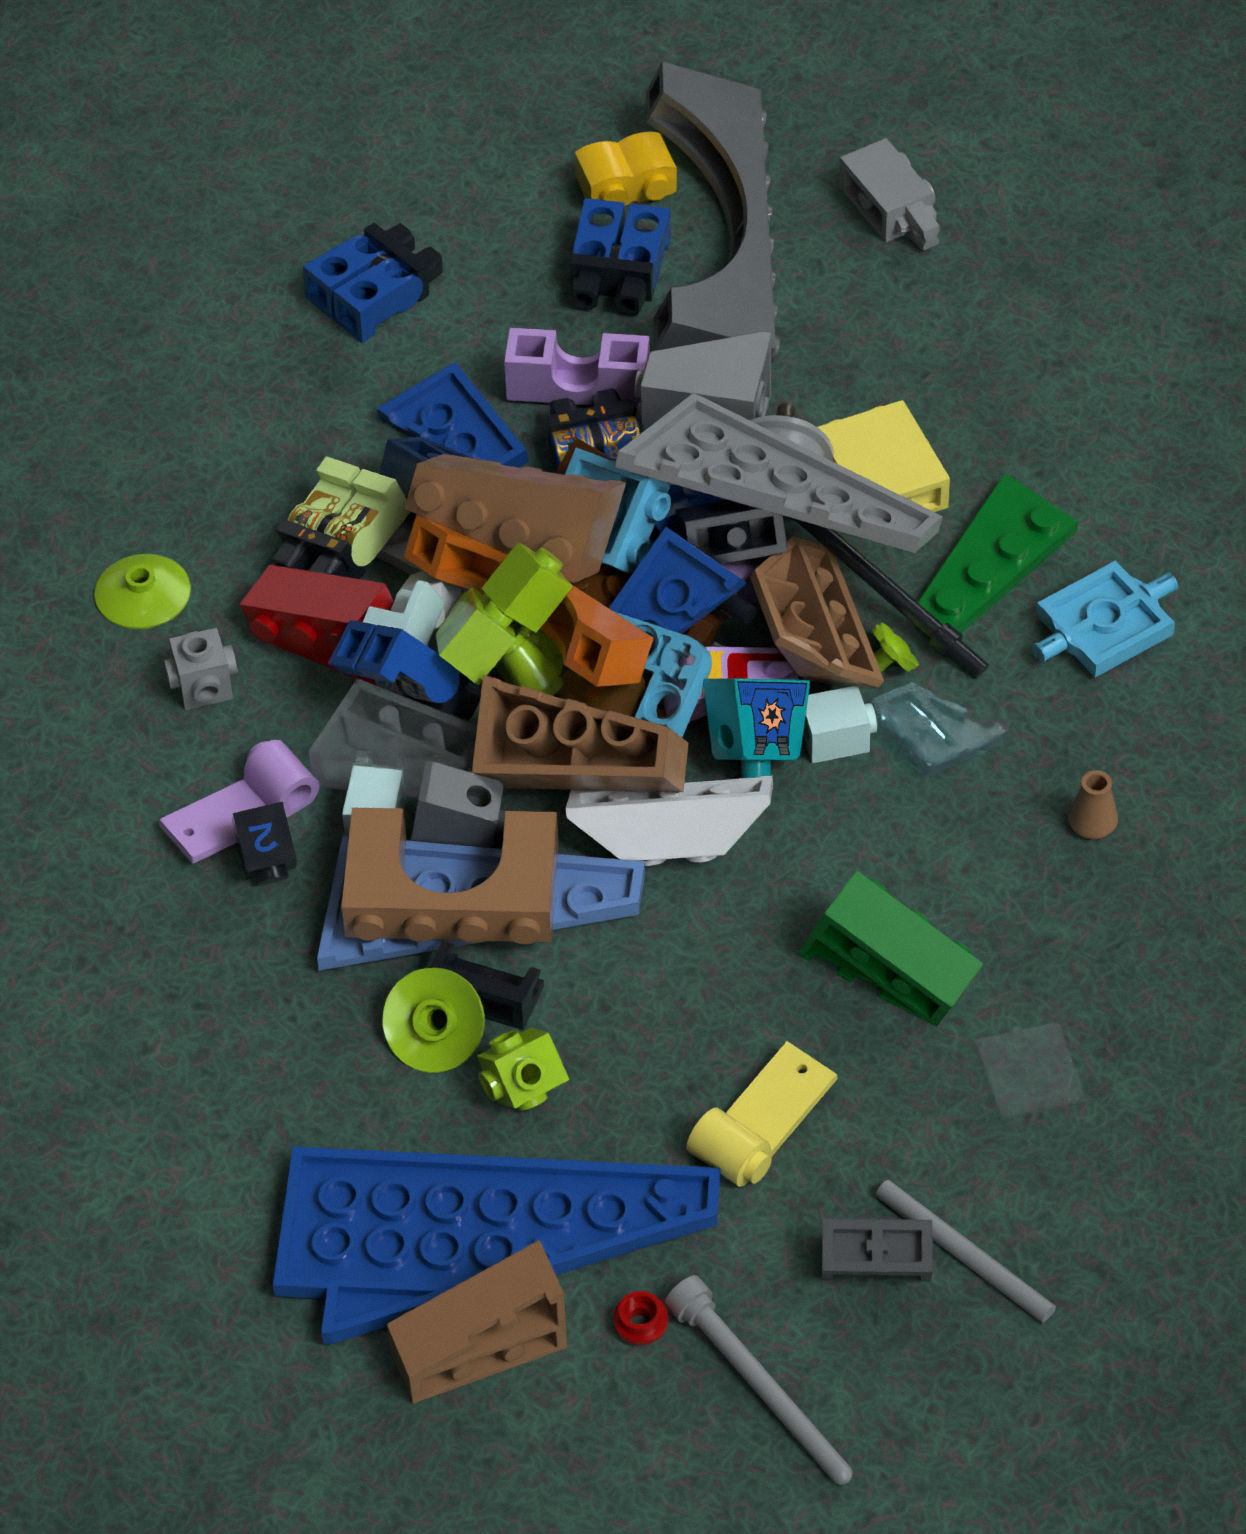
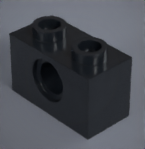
[675,500,788,564]

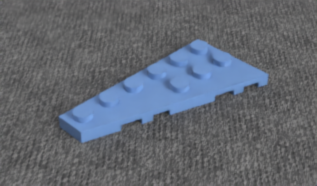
[317,835,645,971]

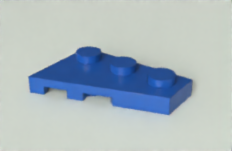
[609,527,747,656]

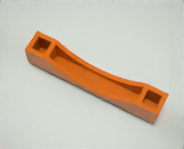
[404,514,653,687]

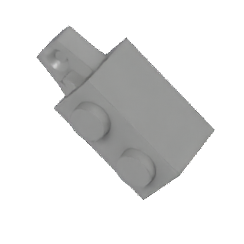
[839,138,940,251]

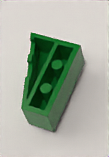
[796,870,983,1027]

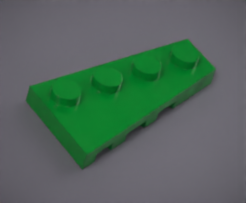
[918,473,1078,633]

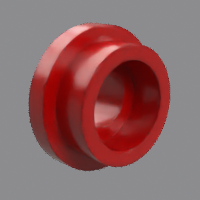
[613,1291,668,1345]

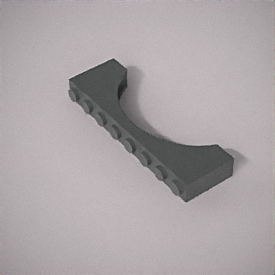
[646,61,780,363]

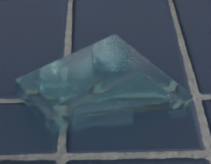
[871,682,1007,777]

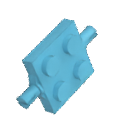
[1032,561,1178,678]

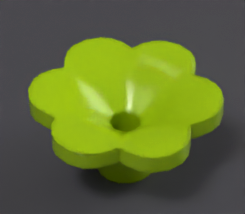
[872,622,919,672]

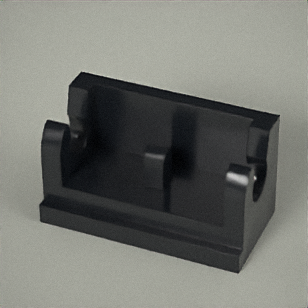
[427,941,544,1030]

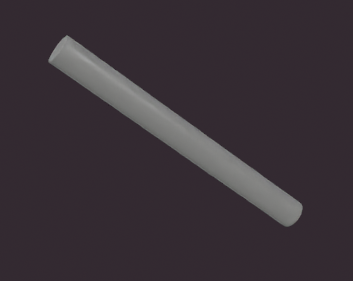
[876,1180,1056,1323]

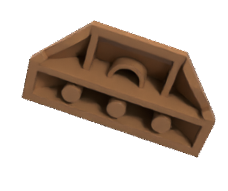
[750,536,884,688]

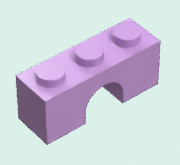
[504,328,650,408]

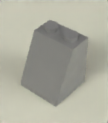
[634,332,771,432]

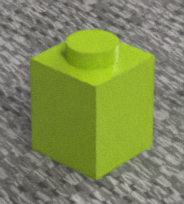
[481,542,573,633]

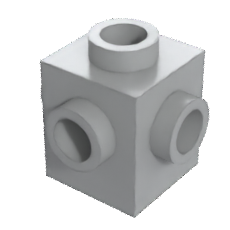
[164,628,238,710]

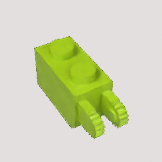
[435,586,516,686]

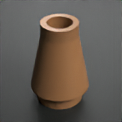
[1068,770,1118,840]

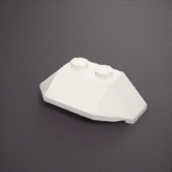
[566,776,773,866]

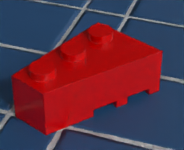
[239,565,394,689]

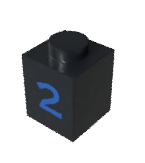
[232,801,297,884]

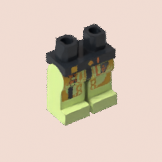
[272,456,411,579]

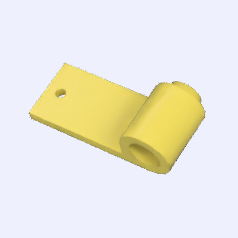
[687,1041,838,1187]

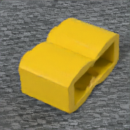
[575,132,677,206]

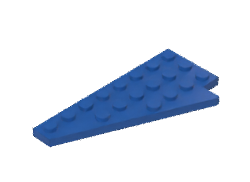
[273,1146,721,1344]

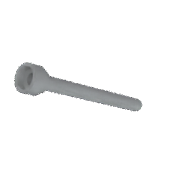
[665,1275,852,1485]

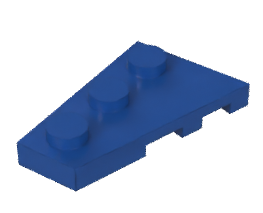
[376,362,529,468]

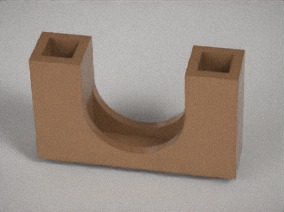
[341,807,558,944]

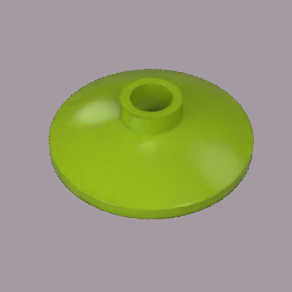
[94,554,191,629]
[382,967,485,1073]

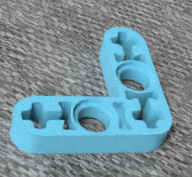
[613,611,712,737]

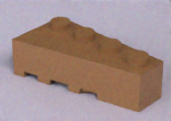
[404,454,626,583]
[472,675,689,792]

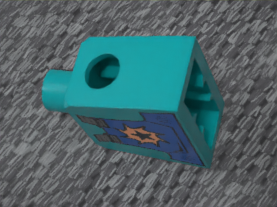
[704,678,810,778]

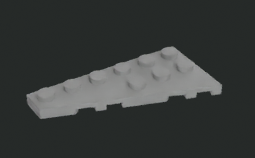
[615,393,943,553]

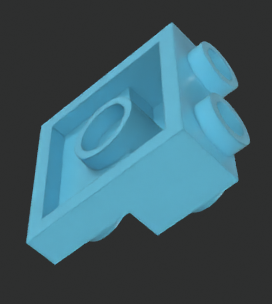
[565,447,671,575]

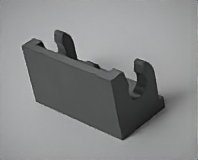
[822,1219,933,1280]

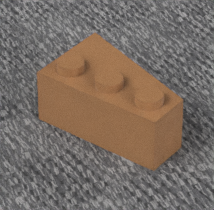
[387,1240,568,1404]

